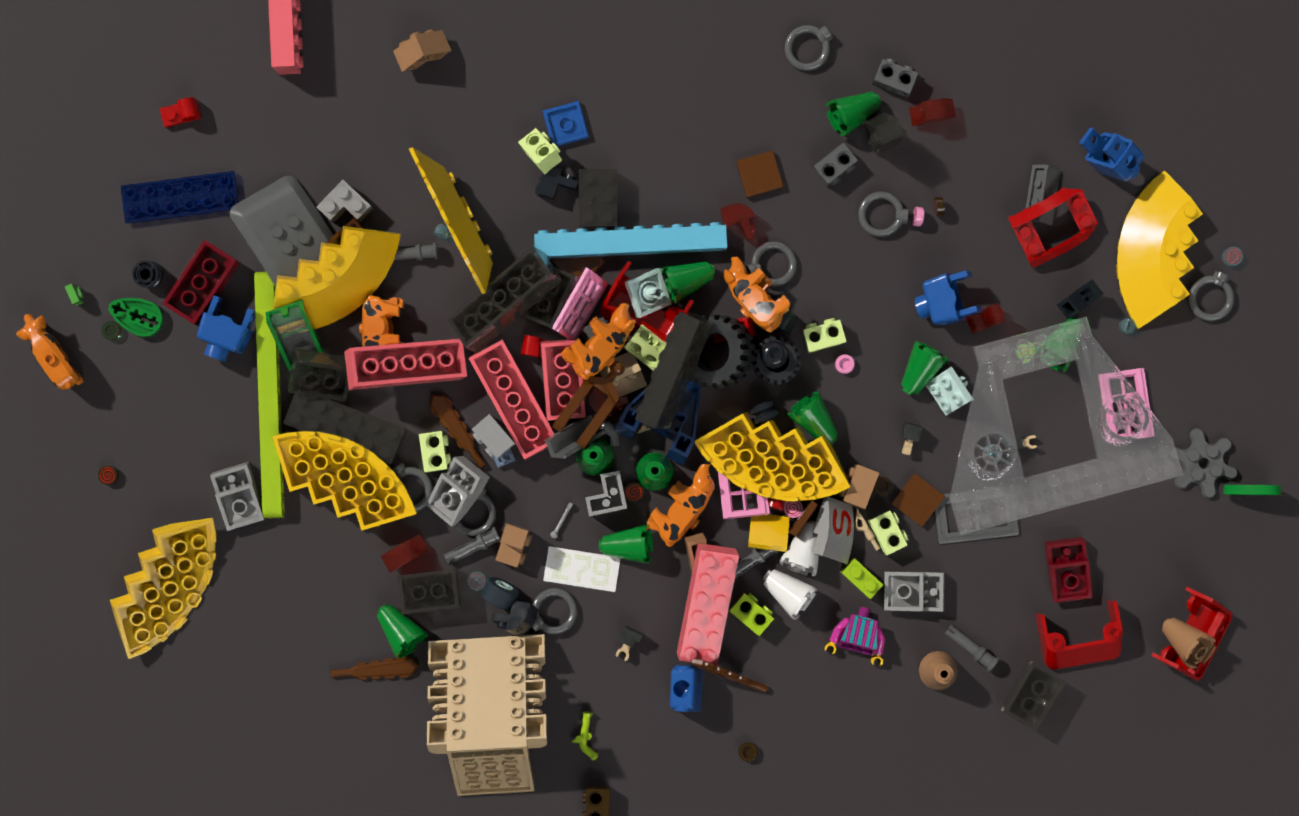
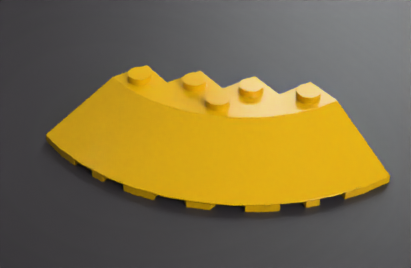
[409,147,493,294]
[1116,170,1203,329]
[270,226,401,333]
[695,412,851,501]
[272,431,417,531]
[110,518,216,659]

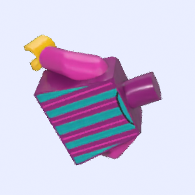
[825,607,885,666]

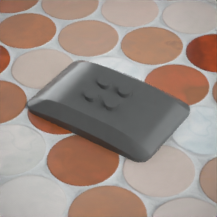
[230,176,333,287]

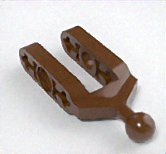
[552,361,625,449]

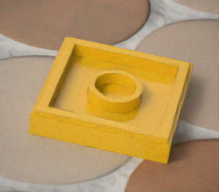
[748,514,790,552]

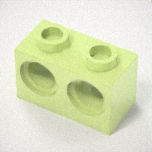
[518,128,562,175]
[802,318,846,353]
[624,325,672,371]
[419,431,451,473]
[868,511,908,556]

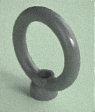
[784,25,833,71]
[858,191,909,237]
[746,241,797,287]
[1188,271,1234,322]
[392,463,433,512]
[455,488,496,536]
[532,588,578,634]

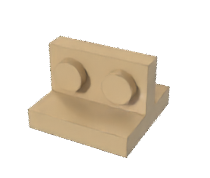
[600,352,647,398]

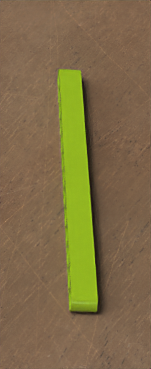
[254,272,285,519]

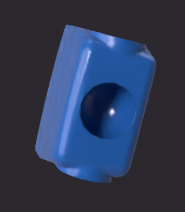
[670,665,703,712]

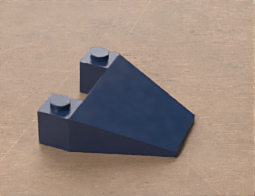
[614,369,701,465]

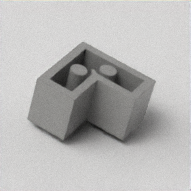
[317,180,373,223]
[472,414,515,459]
[585,471,627,516]

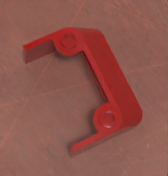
[600,261,694,345]
[1151,587,1232,681]
[1035,600,1123,669]

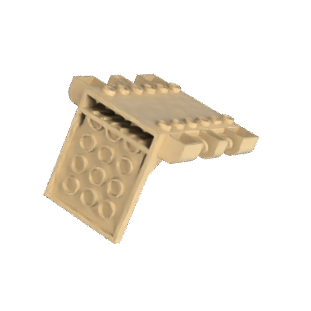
[427,634,547,796]

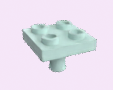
[624,268,671,318]
[926,367,973,415]

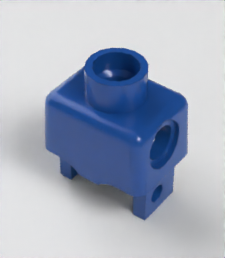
[1079,128,1144,182]
[915,270,982,325]
[197,296,256,362]

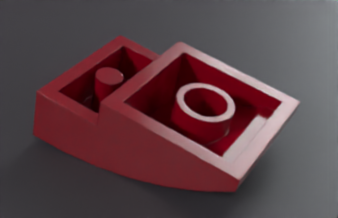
[1044,537,1092,603]

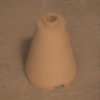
[1162,618,1216,669]
[919,651,958,690]

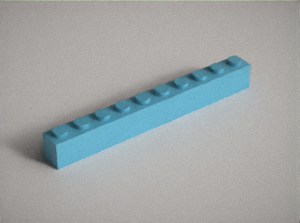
[534,222,727,260]

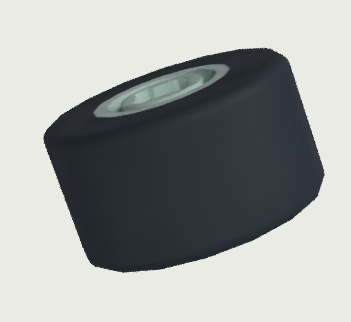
[481,577,519,610]

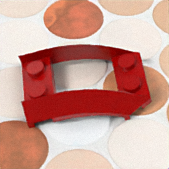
[1008,187,1098,268]

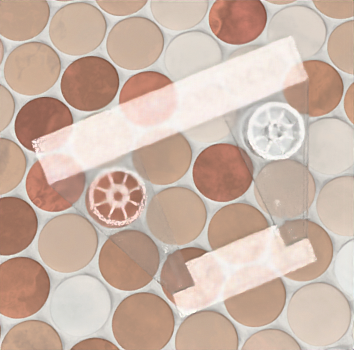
[949,317,1184,536]

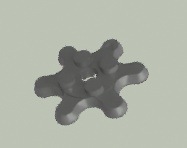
[1168,428,1238,499]

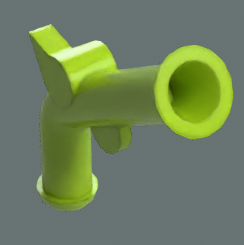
[572,712,598,760]

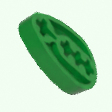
[108,298,164,337]
[1223,485,1282,495]

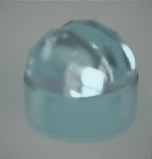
[433,223,450,239]
[1119,318,1136,334]

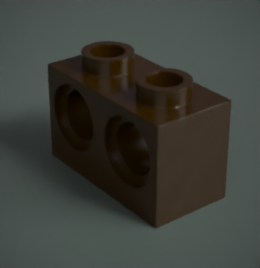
[582,787,610,816]

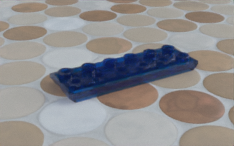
[121,171,238,224]

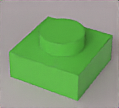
[65,283,84,306]

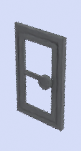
[935,486,1019,545]

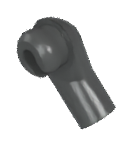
[599,421,620,446]

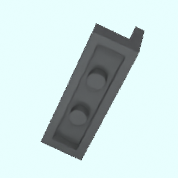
[1025,165,1061,225]
[545,414,606,458]

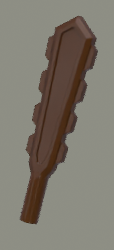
[430,395,486,469]
[330,656,419,680]
[691,658,768,693]

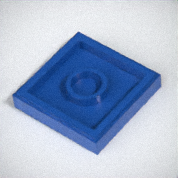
[542,101,589,147]

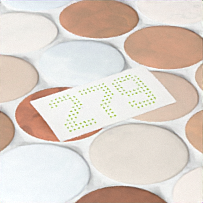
[543,546,620,592]

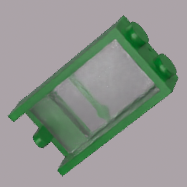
[265,300,328,377]

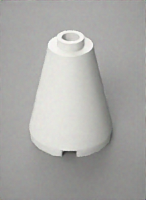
[780,521,819,576]
[763,569,818,620]

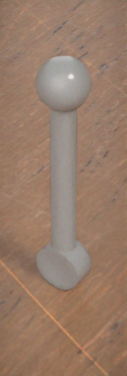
[550,502,573,538]

